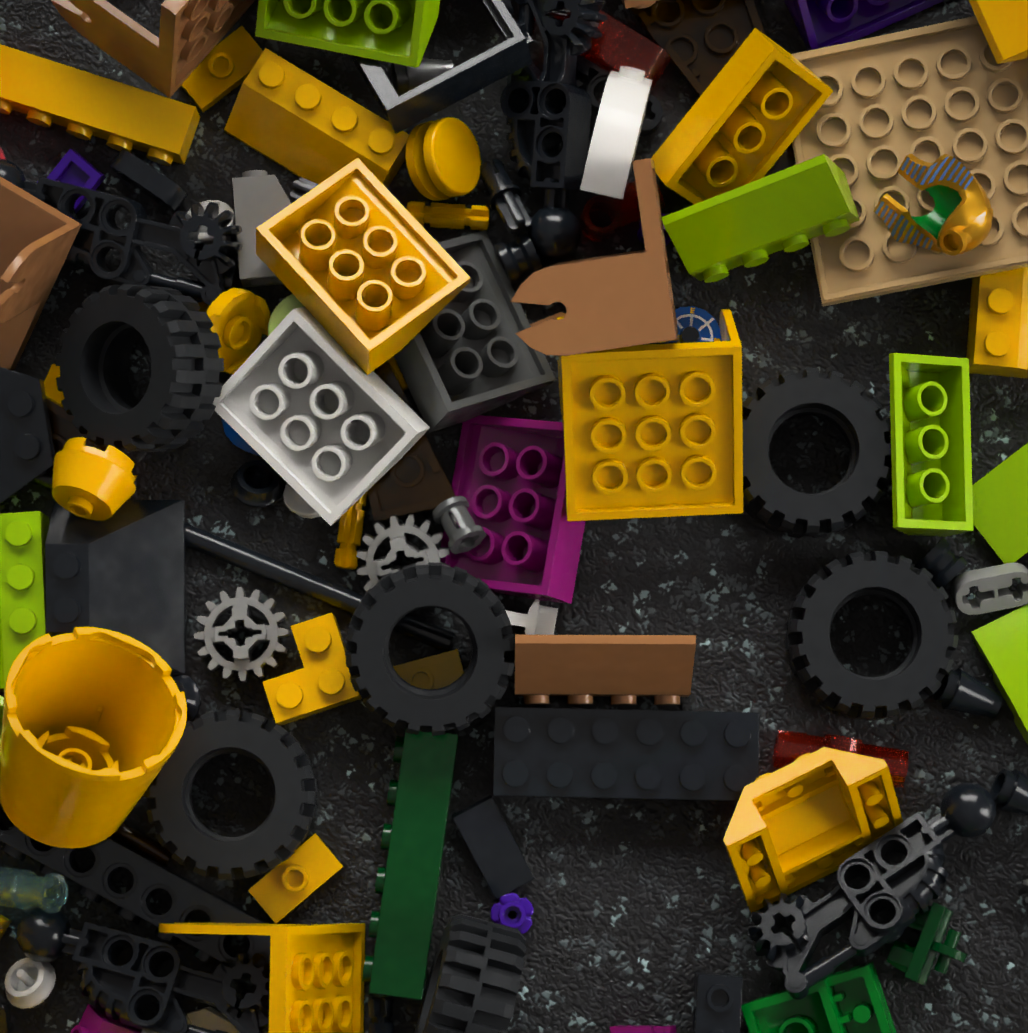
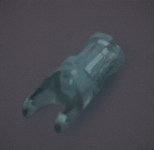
[0,866,68,914]

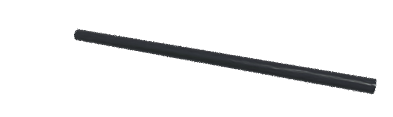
[31,469,455,652]

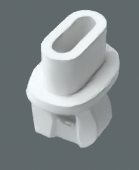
[505,598,558,635]

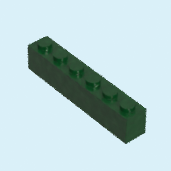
[362,730,459,1000]

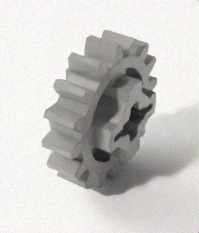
[356,514,450,591]
[194,587,290,682]

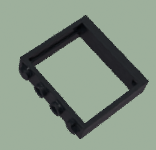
[349,0,533,134]

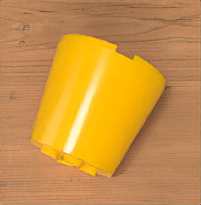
[0,627,187,849]

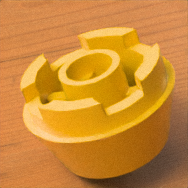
[52,437,137,521]

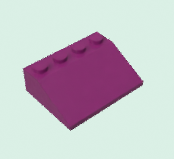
[441,415,586,604]

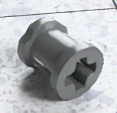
[432,496,486,554]

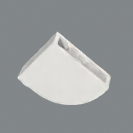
[580,66,653,200]

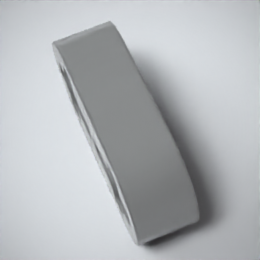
[951,563,1028,615]

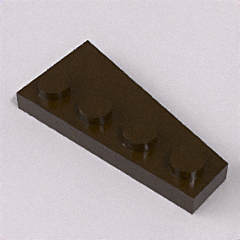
[367,360,456,522]

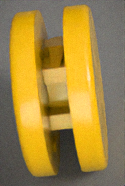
[405,117,481,201]

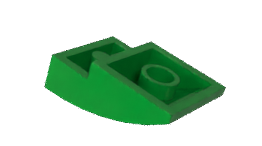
[741,961,897,1033]

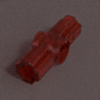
[772,730,909,788]

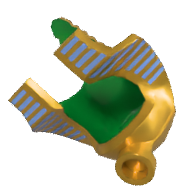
[873,154,993,256]

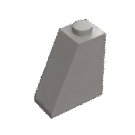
[232,170,291,288]

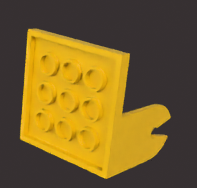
[556,309,743,521]
[159,922,365,1033]

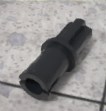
[479,159,532,237]

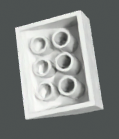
[213,307,430,526]

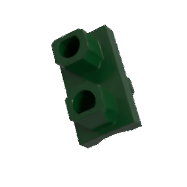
[887,902,967,986]

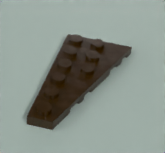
[628,0,796,177]

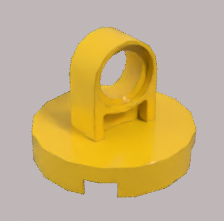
[198,288,270,374]

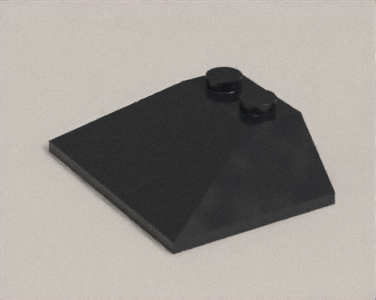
[45,500,186,673]

